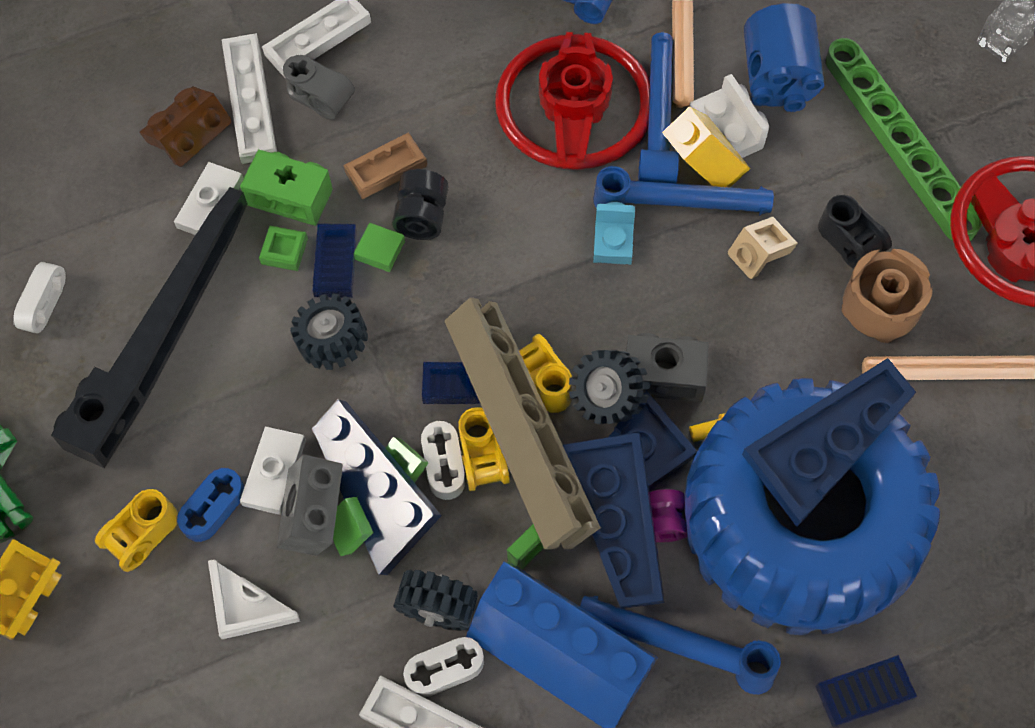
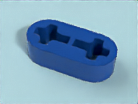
[177,468,244,542]

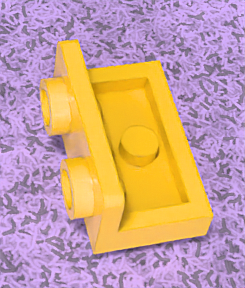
[0,539,62,640]

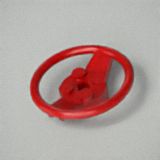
[495,32,650,169]
[950,156,1035,307]

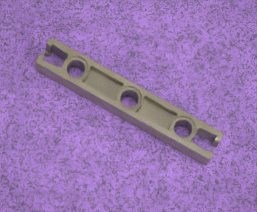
[445,297,601,549]

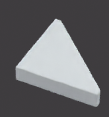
[208,560,300,640]

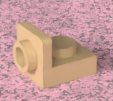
[728,217,798,279]

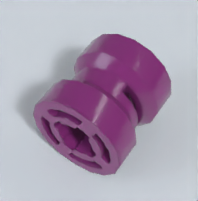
[649,489,687,543]

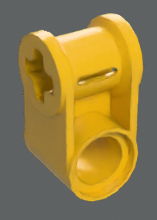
[519,334,572,413]
[459,407,510,492]
[95,489,178,572]

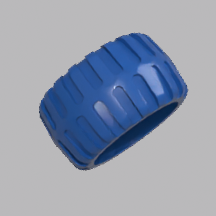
[685,378,940,635]

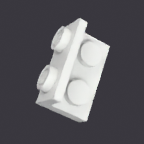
[690,74,769,158]

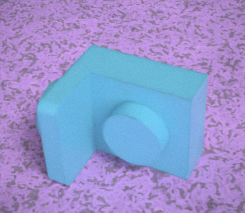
[593,202,635,265]

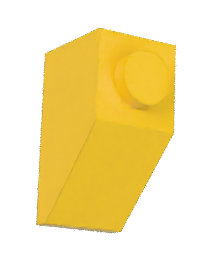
[662,106,751,187]

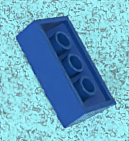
[466,561,658,728]

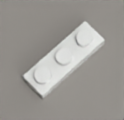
[262,0,371,78]

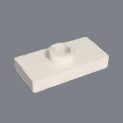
[174,162,244,235]
[240,426,306,515]

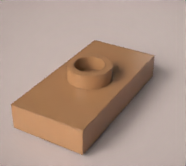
[343,132,427,199]

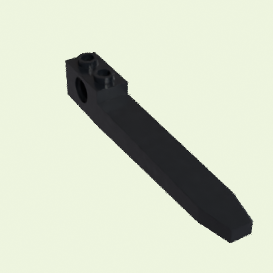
[51,187,248,469]

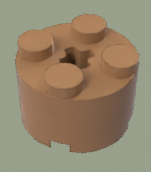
[842,249,933,343]

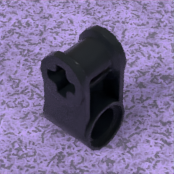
[818,194,892,269]

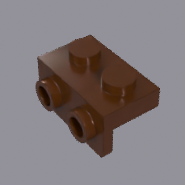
[139,86,232,167]

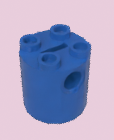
[744,3,824,112]

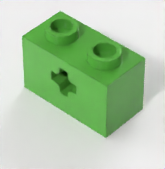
[240,149,333,226]

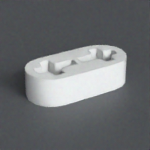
[14,262,66,334]
[421,421,465,500]
[403,637,484,697]

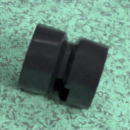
[392,169,449,240]

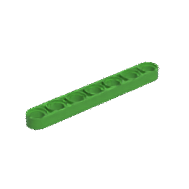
[826,38,982,241]

